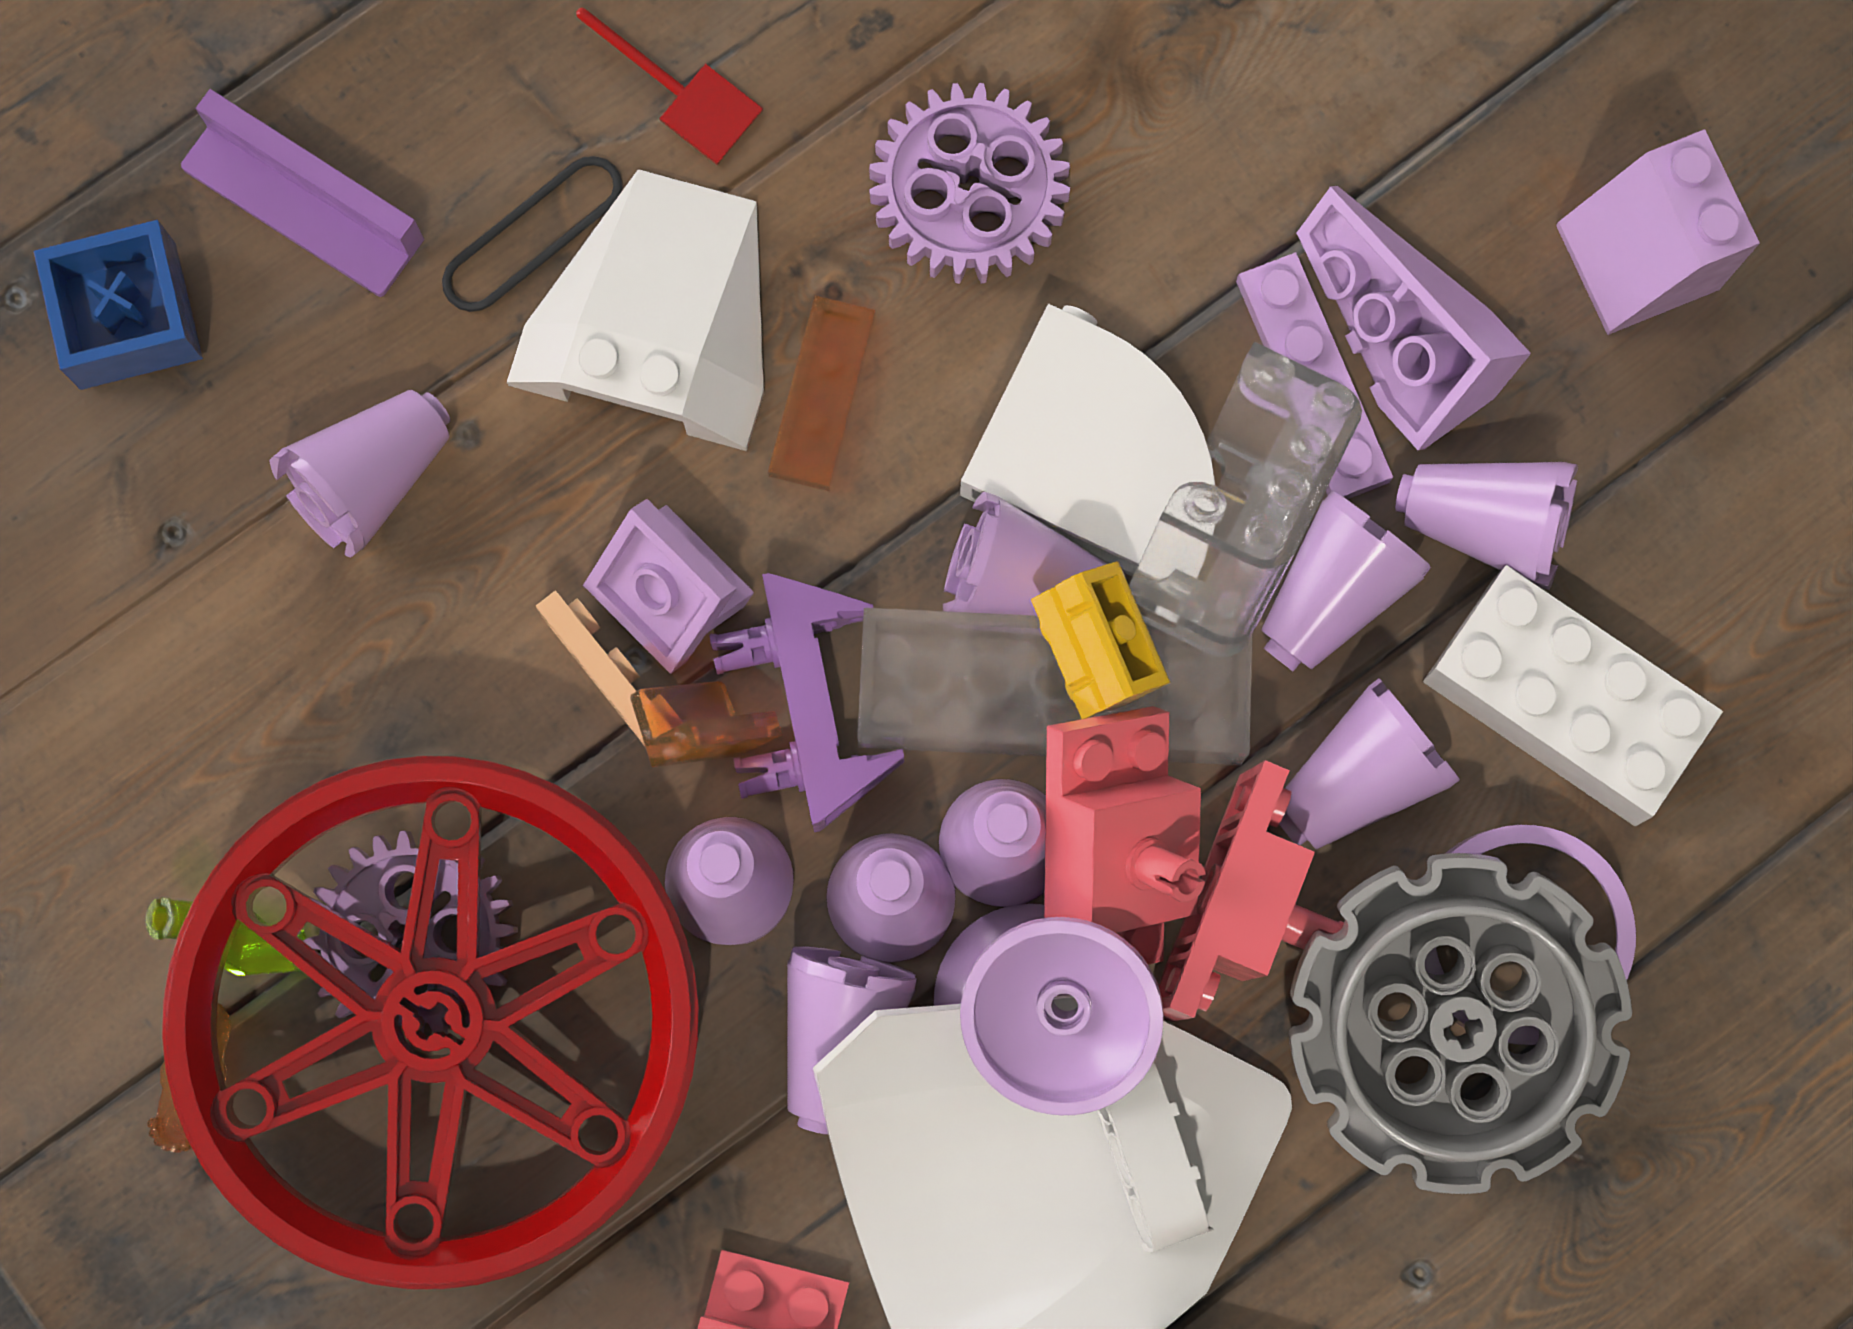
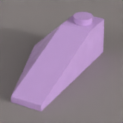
[1297,186,1531,450]

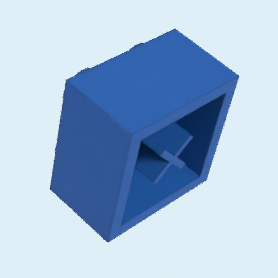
[34,220,203,390]

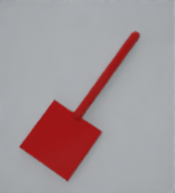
[576,8,763,165]

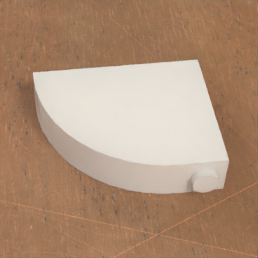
[960,304,1215,602]

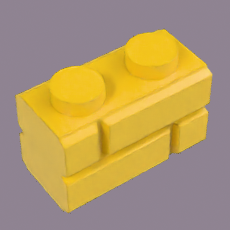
[1031,561,1171,719]

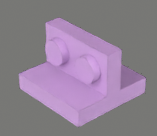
[583,499,754,674]

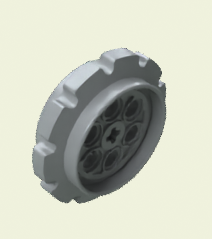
[1288,853,1632,1194]

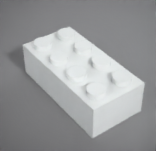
[1423,565,1723,826]

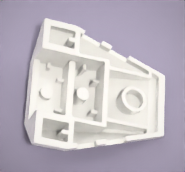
[507,169,764,451]

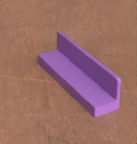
[181,89,424,297]

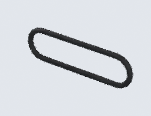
[442,156,622,312]

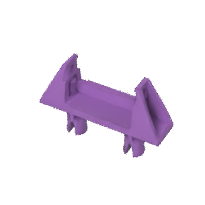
[709,573,904,832]

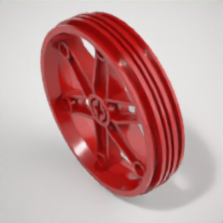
[162,756,699,1289]

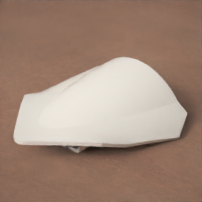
[813,995,1292,1329]

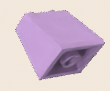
[1556,129,1760,335]

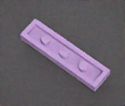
[1236,252,1393,499]

